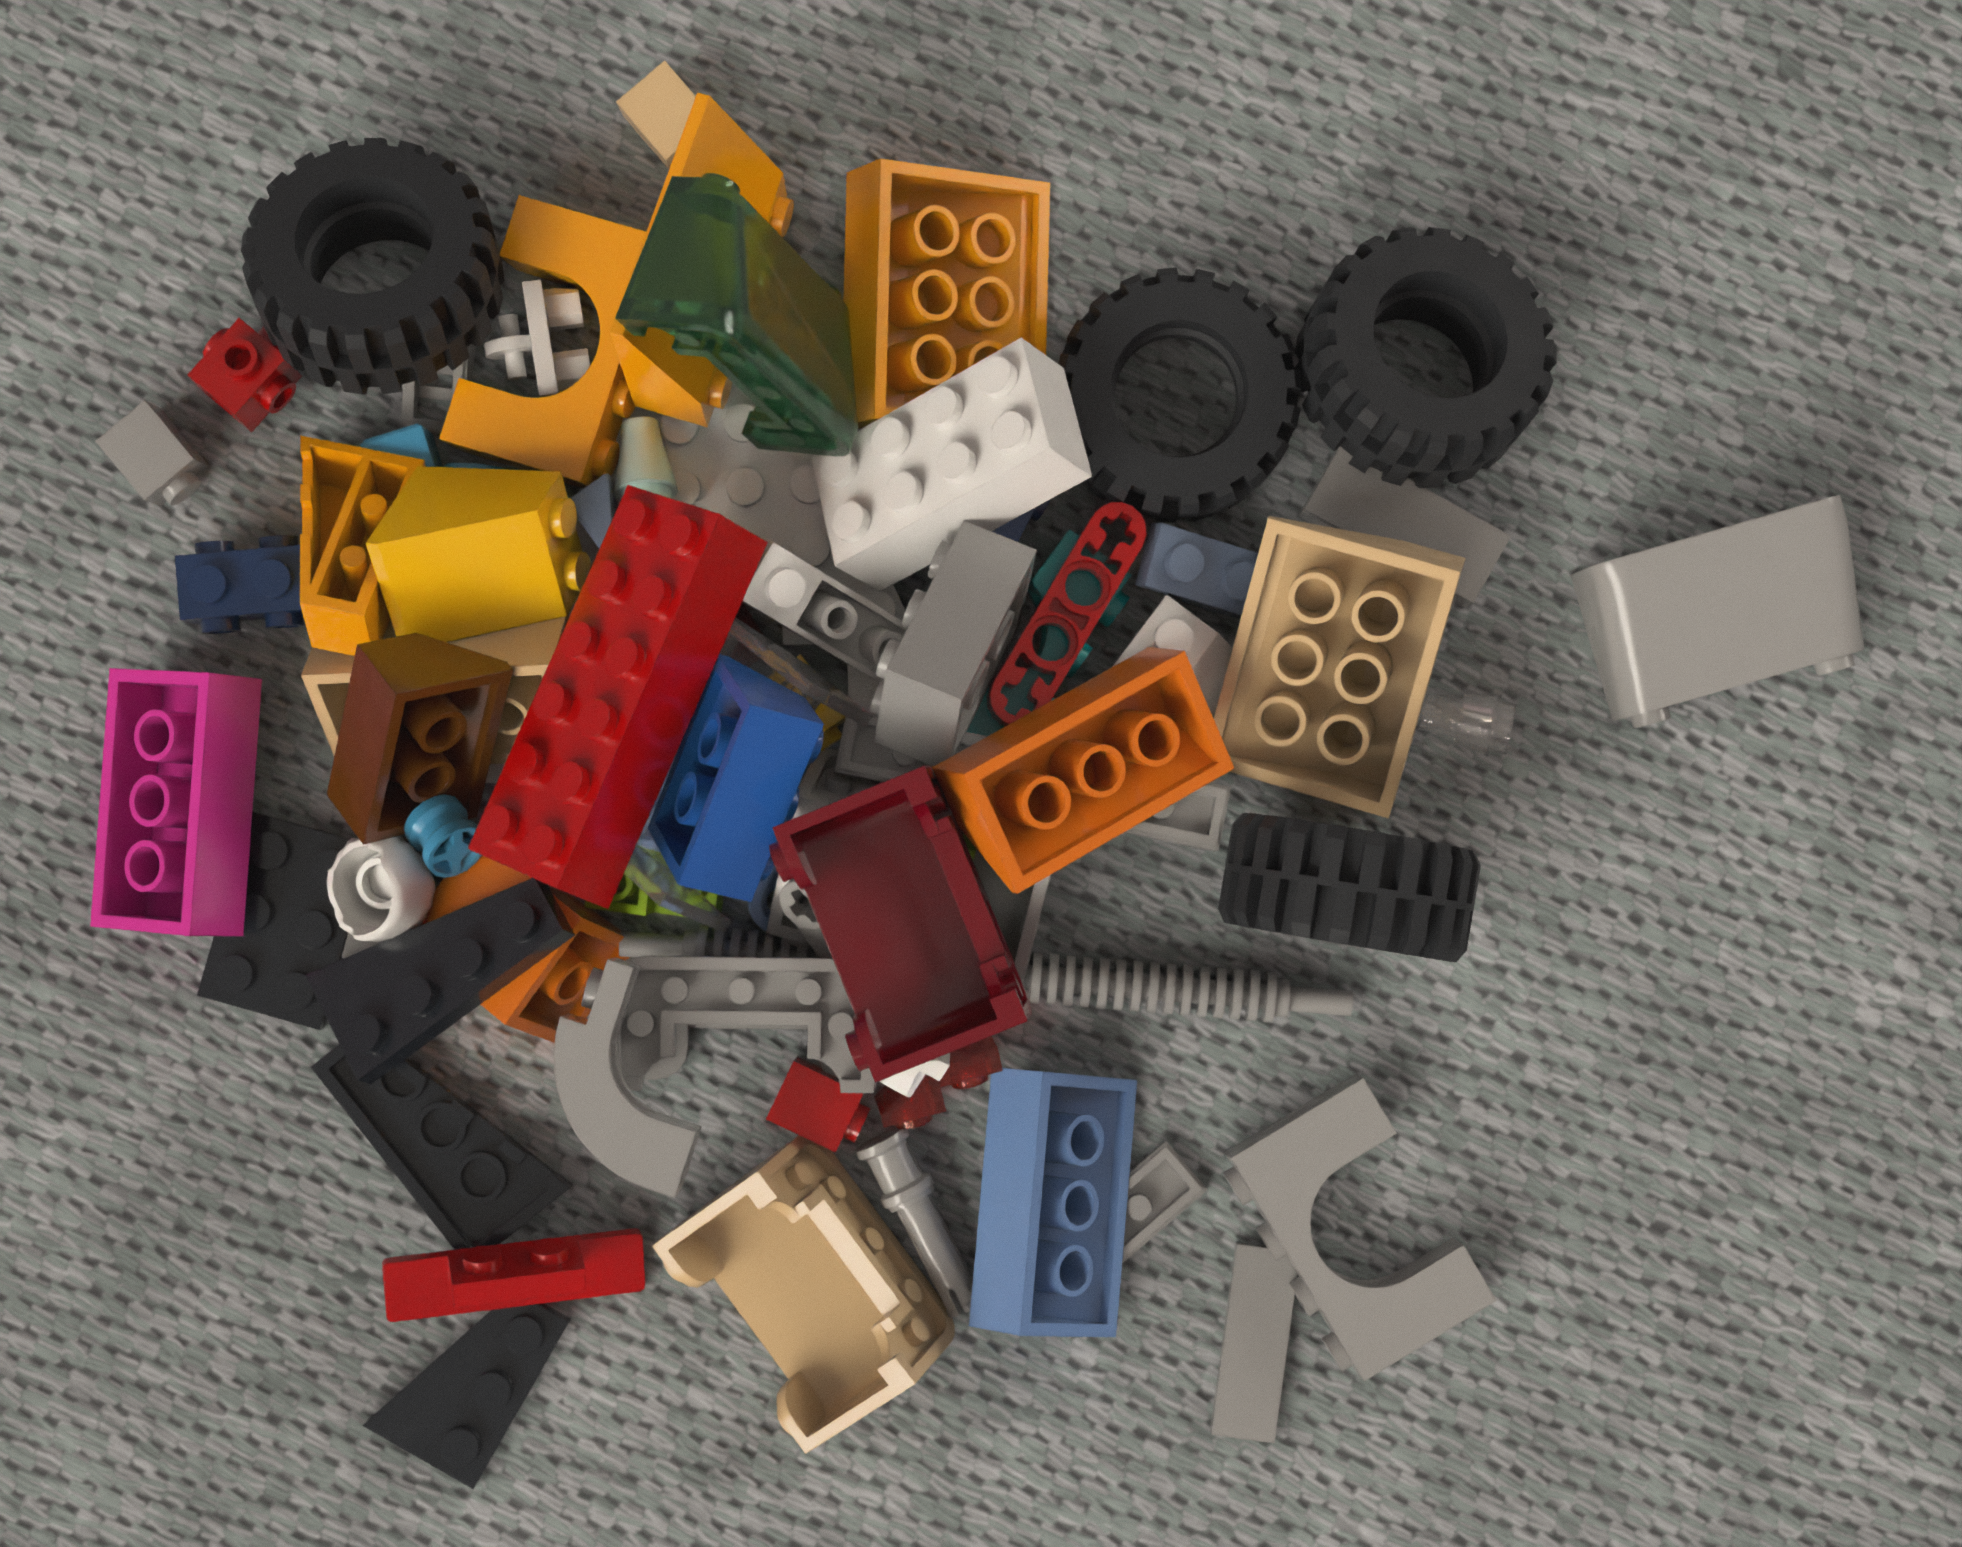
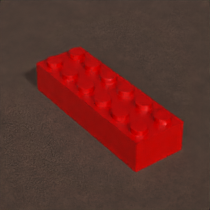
[468,485,768,909]

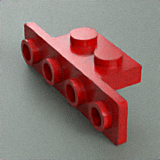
[382,1228,645,1322]

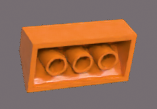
[932,647,1234,894]

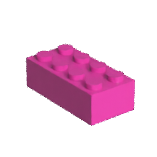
[90,668,262,936]

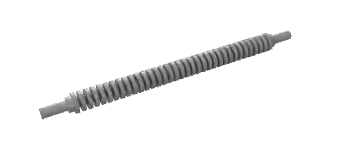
[619,925,1353,1023]

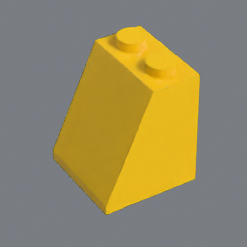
[365,466,591,642]

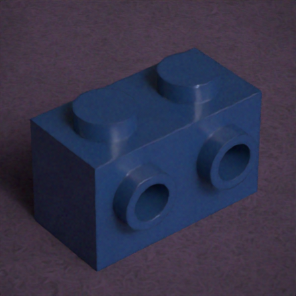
[175,535,305,634]

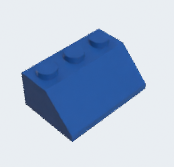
[648,654,824,902]

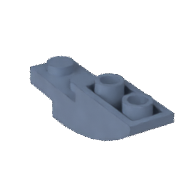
[1135,523,1258,619]

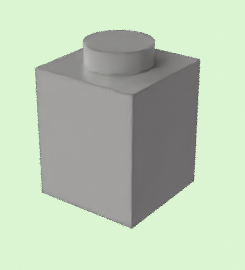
[95,400,209,507]

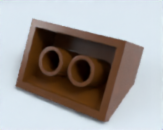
[327,633,513,845]

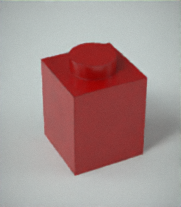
[766,1056,871,1153]

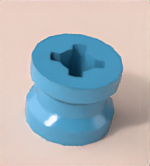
[404,794,482,878]

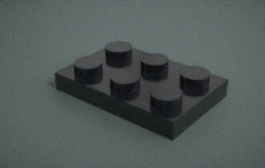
[197,811,350,1030]

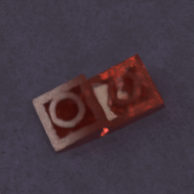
[874,1036,1003,1129]

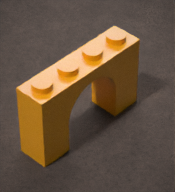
[439,195,646,488]

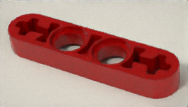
[987,502,1147,726]

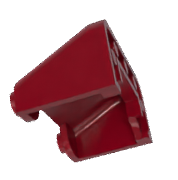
[769,765,1032,1083]

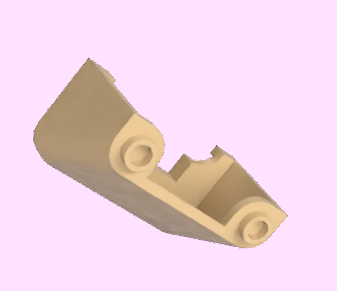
[652,1135,955,1454]

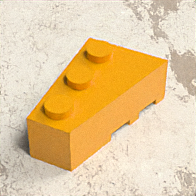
[300,435,426,656]

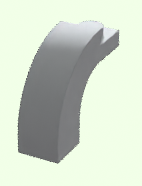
[553,957,702,1198]

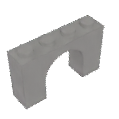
[1223,1074,1497,1381]

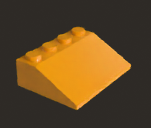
[610,92,794,427]
[840,158,1050,429]

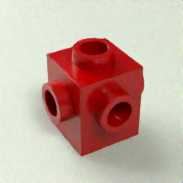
[187,318,302,433]

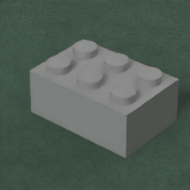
[870,521,1037,766]

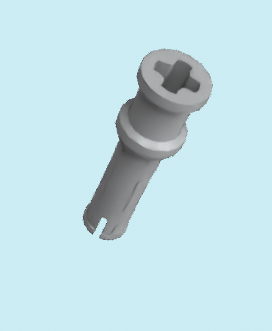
[855,1124,973,1318]

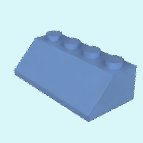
[969,1067,1137,1337]

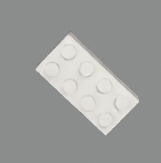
[812,338,1092,591]

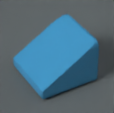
[360,423,443,467]

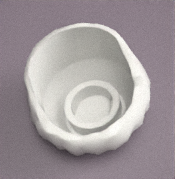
[326,836,436,943]

